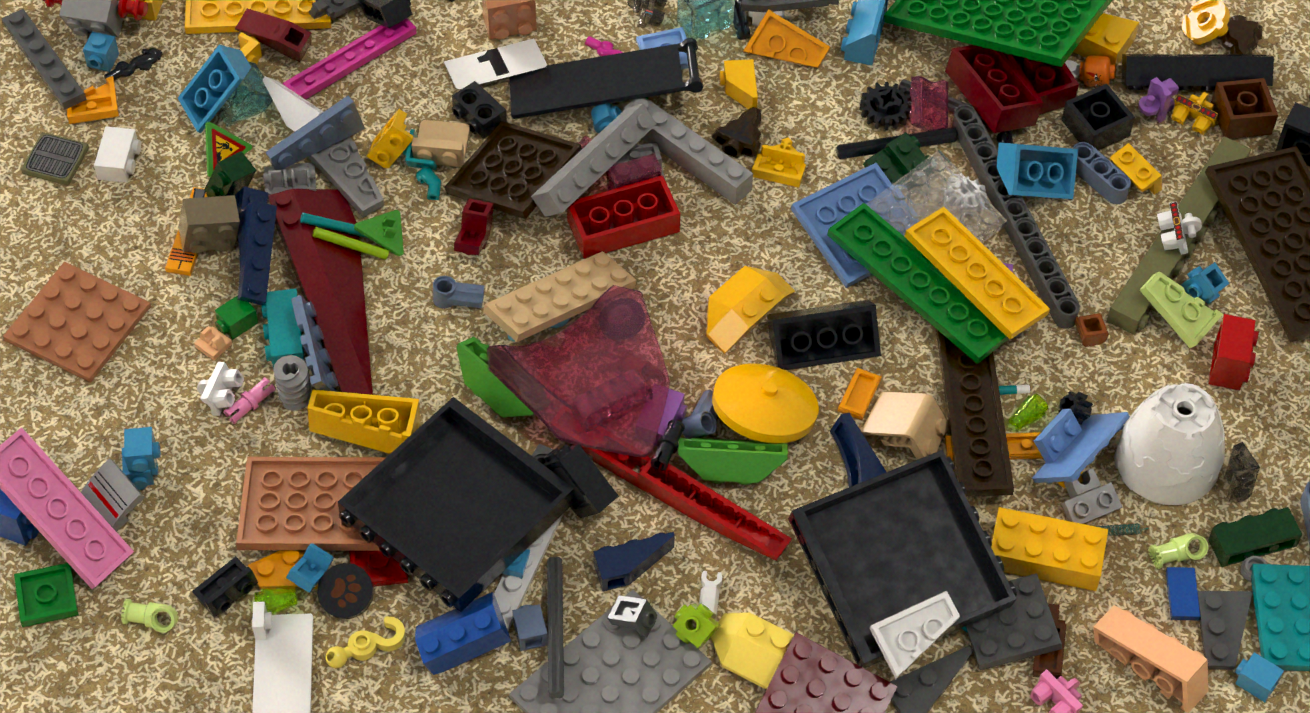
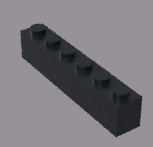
[1121,54,1274,90]

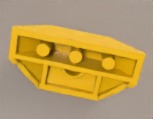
[706,266,795,353]

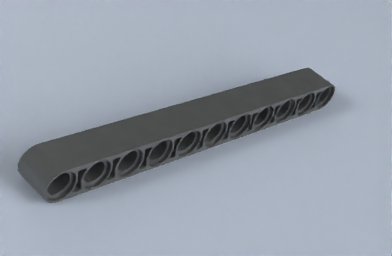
[952,105,1080,329]

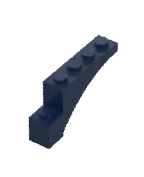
[235,186,277,305]
[830,413,886,487]

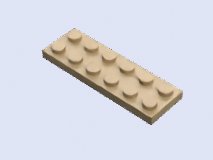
[483,251,637,342]

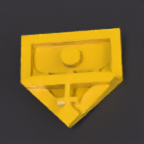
[752,137,806,188]

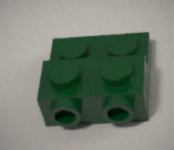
[863,132,937,197]

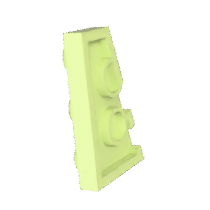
[1140,271,1223,348]

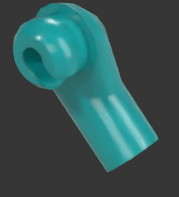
[416,168,441,200]

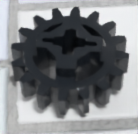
[859,82,914,131]

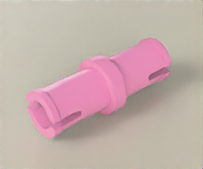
[223,377,275,424]

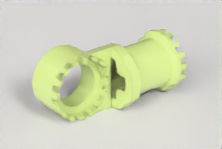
[1148,533,1208,569]
[121,599,179,633]

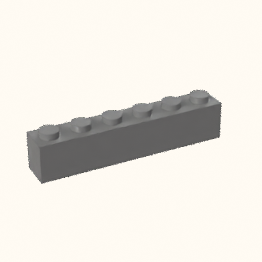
[624,97,753,205]
[531,104,656,217]

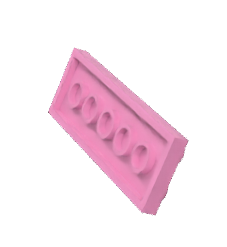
[0,427,134,589]

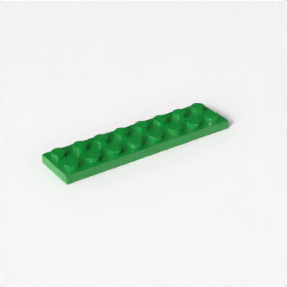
[827,203,1009,364]

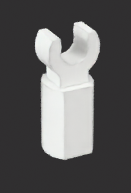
[699,571,722,619]

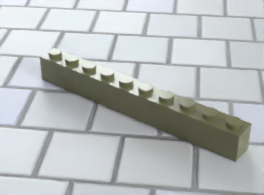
[1107,136,1251,335]

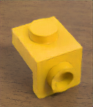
[238,32,262,70]

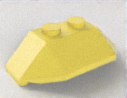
[711,612,794,689]

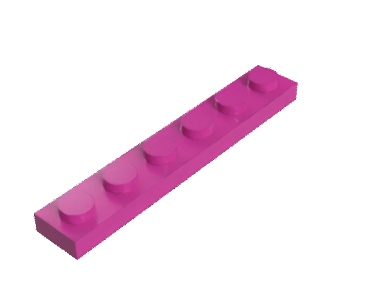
[283,18,417,99]

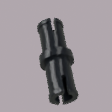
[651,420,685,471]

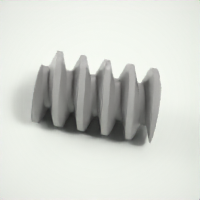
[273,355,312,411]

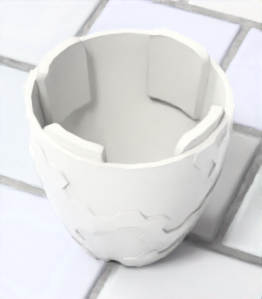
[1114,383,1225,505]

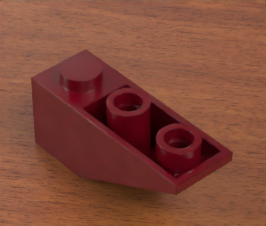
[235,8,312,62]

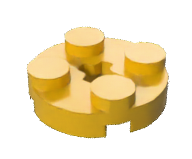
[1182,0,1230,45]

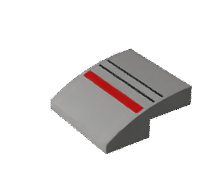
[81,458,145,532]

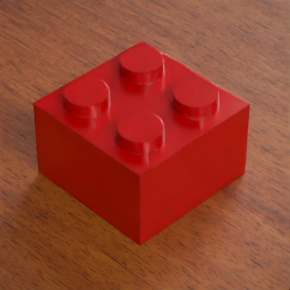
[1208,314,1259,391]

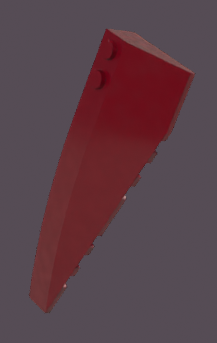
[268,188,373,395]

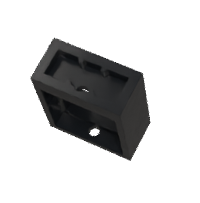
[543,444,619,518]

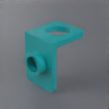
[403,129,437,170]

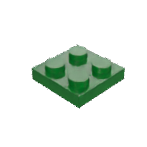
[14,563,79,627]

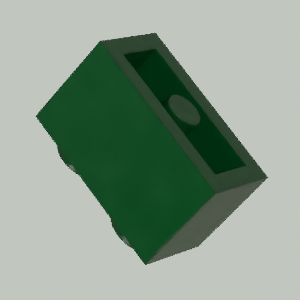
[204,151,257,197]

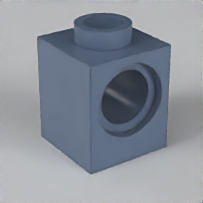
[512,604,548,651]

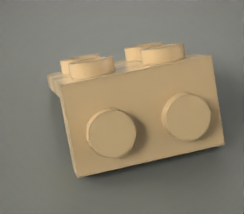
[412,120,470,167]

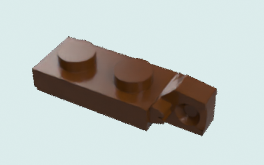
[1033,603,1066,679]

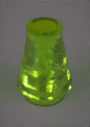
[1008,393,1049,431]
[254,588,297,614]

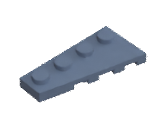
[265,95,365,170]
[291,295,338,392]

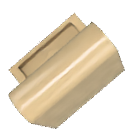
[861,392,949,460]

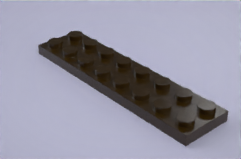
[936,329,1014,496]

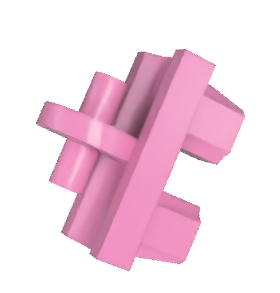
[1030,670,1083,713]

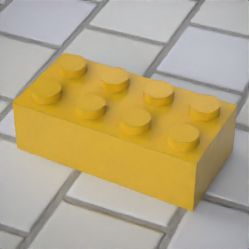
[991,507,1108,591]

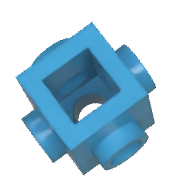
[1181,262,1230,304]

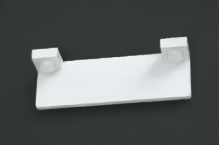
[252,602,313,713]

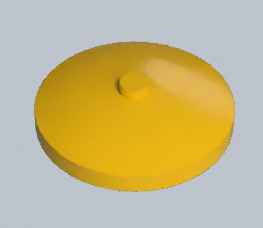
[712,363,819,444]

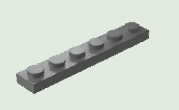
[1,9,87,110]

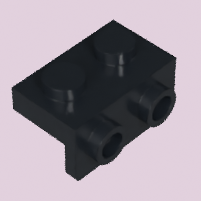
[192,556,258,618]

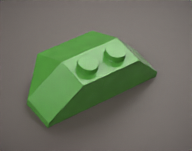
[456,337,550,417]
[678,438,788,485]

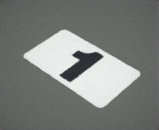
[444,39,547,89]

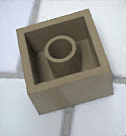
[178,195,240,253]

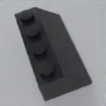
[767,300,881,370]

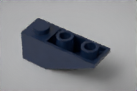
[593,532,675,592]

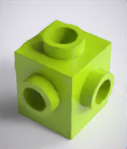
[673,603,721,648]

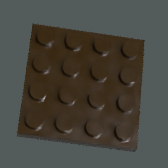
[444,121,582,219]

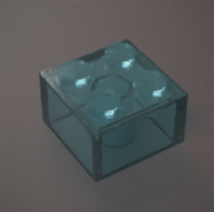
[677,0,734,39]

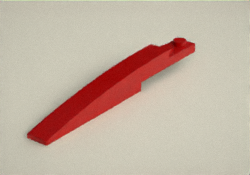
[549,405,792,561]

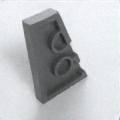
[1197,591,1253,670]

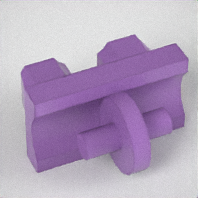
[1138,77,1179,123]

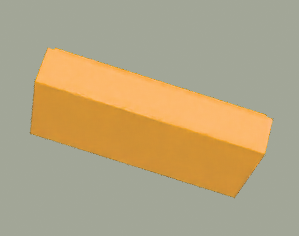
[838,368,882,420]

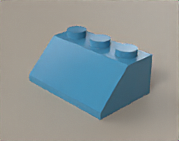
[841,0,889,66]
[178,44,251,133]
[997,143,1078,199]

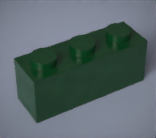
[1208,507,1302,567]

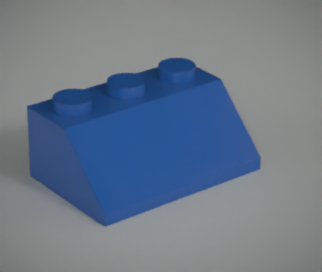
[415,592,511,675]

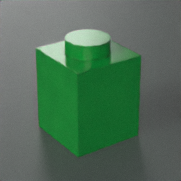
[215,295,258,340]

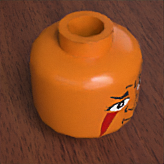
[1079,55,1116,87]

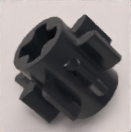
[1058,391,1093,425]

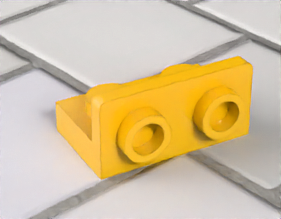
[366,109,413,168]
[1110,143,1162,195]

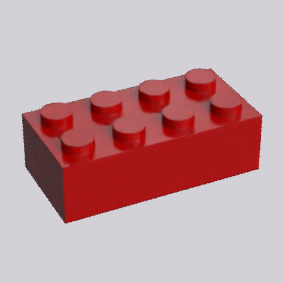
[567,175,681,259]

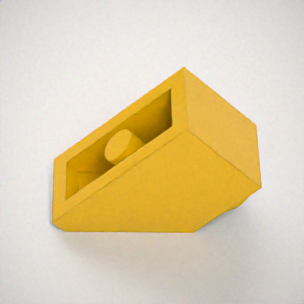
[719,59,758,109]

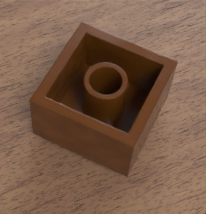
[1211,78,1278,139]

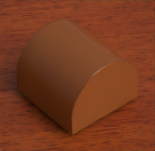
[1075,313,1109,347]

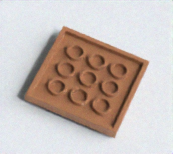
[3,262,151,383]

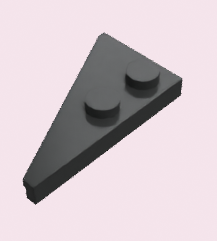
[890,645,974,713]

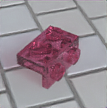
[910,75,948,131]

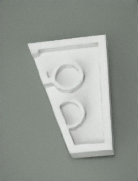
[869,591,960,679]

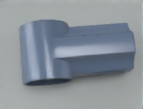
[433,275,485,308]
[682,390,718,439]

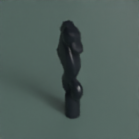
[104,47,163,81]

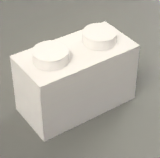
[94,126,141,182]

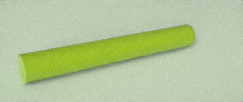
[312,227,389,260]

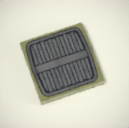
[21,132,89,186]

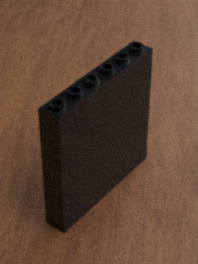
[338,397,575,612]
[788,450,1017,669]

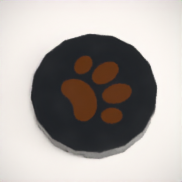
[317,563,374,619]

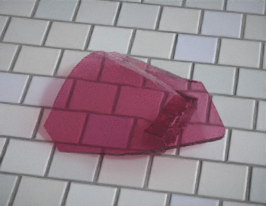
[487,285,671,457]

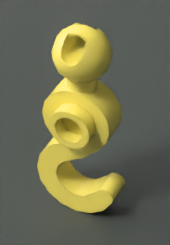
[325,616,406,669]

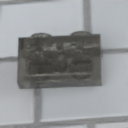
[1225,442,1260,503]

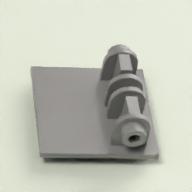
[263,162,317,195]

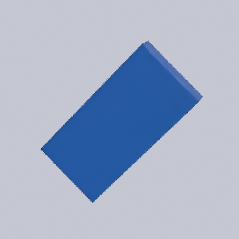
[1166,567,1200,621]

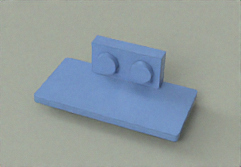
[1032,409,1130,484]

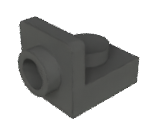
[607,595,657,638]

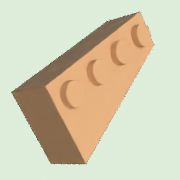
[1093,605,1208,713]

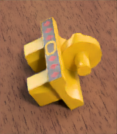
[1172,92,1218,135]

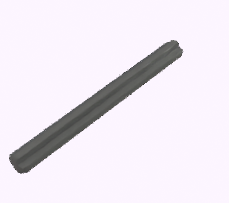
[547,556,564,699]

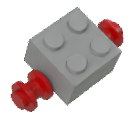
[43,0,148,37]

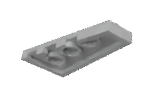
[308,136,384,217]

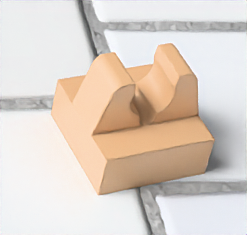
[194,326,232,361]

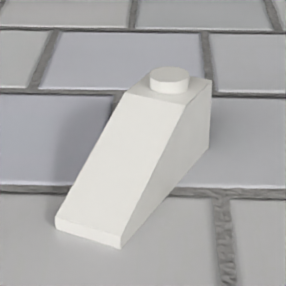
[263,76,324,131]

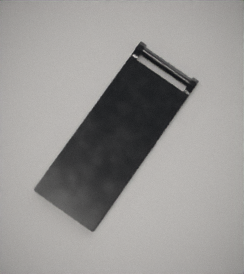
[509,38,703,119]

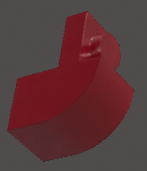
[454,198,494,256]

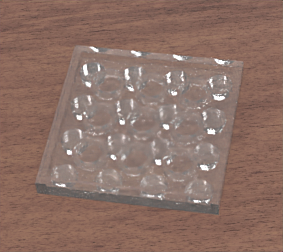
[866,150,1007,243]

